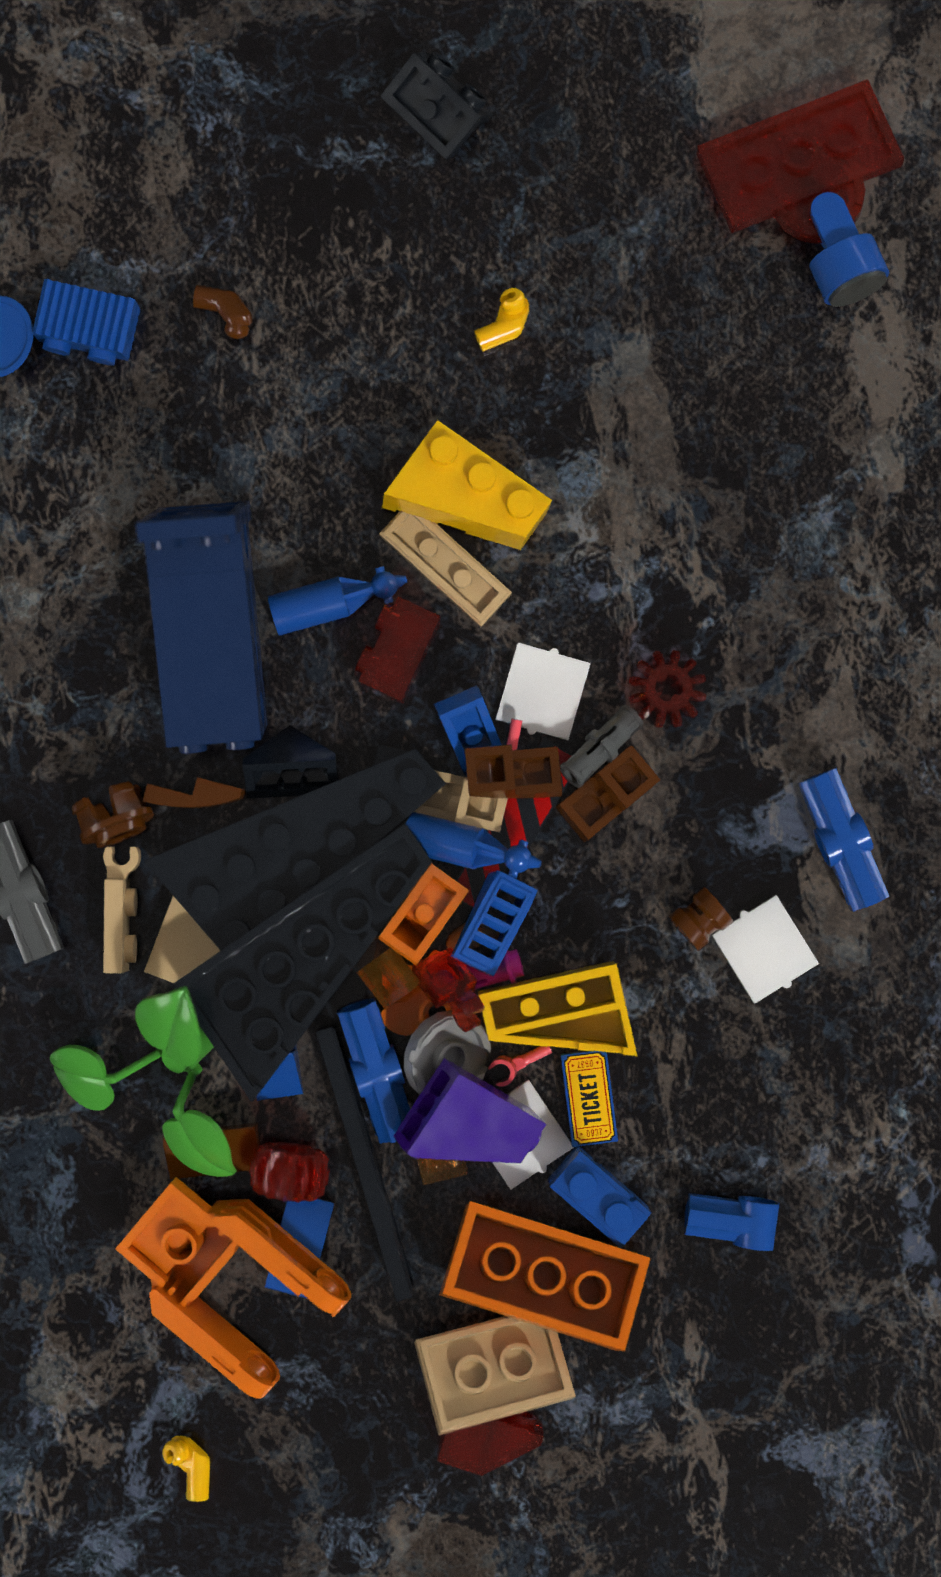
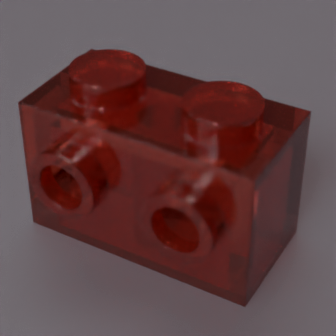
[355,597,441,704]

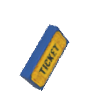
[560,1051,618,1147]

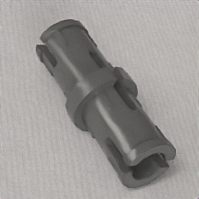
[560,705,644,788]

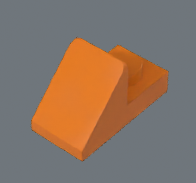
[378,864,469,966]

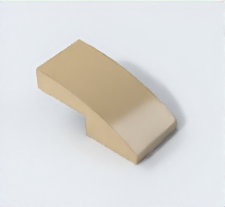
[414,770,508,833]

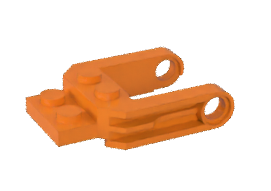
[115,1177,351,1399]

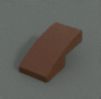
[555,744,660,843]
[465,745,562,798]
[142,777,246,808]

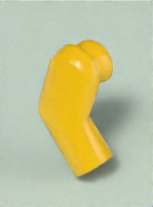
[474,288,529,352]
[162,1436,210,1502]

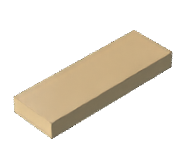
[379,511,512,628]

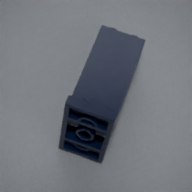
[136,500,268,754]

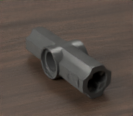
[0,820,64,964]

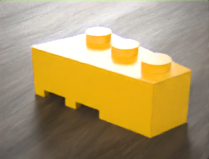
[382,420,552,550]
[478,961,637,1056]

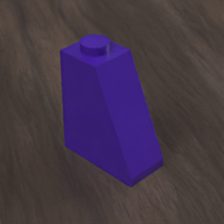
[393,1058,546,1164]

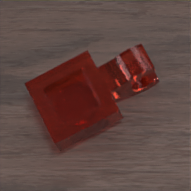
[410,947,485,1032]

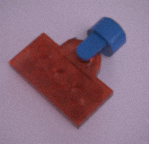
[697,79,904,307]

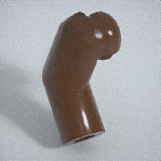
[193,285,252,339]

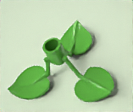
[50,987,238,1177]

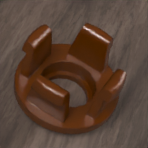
[72,781,154,848]

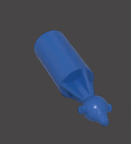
[267,566,407,636]
[406,812,541,878]

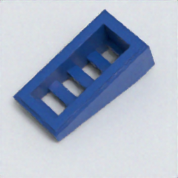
[451,871,537,977]

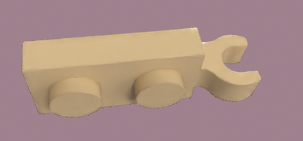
[103,847,141,973]

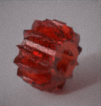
[628,650,706,728]
[249,1141,330,1203]

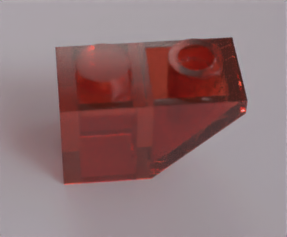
[437,1412,544,1476]

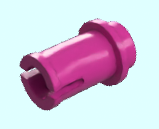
[463,949,524,992]

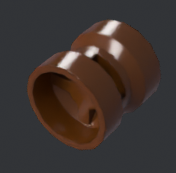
[668,887,734,951]

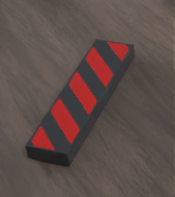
[455,737,573,914]

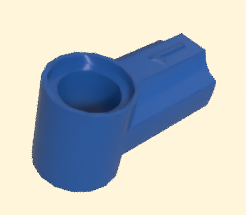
[684,1193,780,1251]

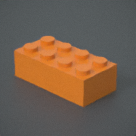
[439,1201,650,1351]

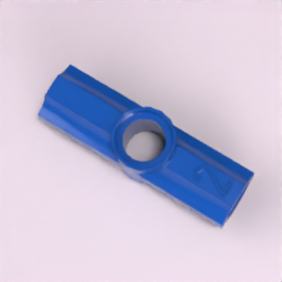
[798,768,890,912]
[337,998,410,1143]

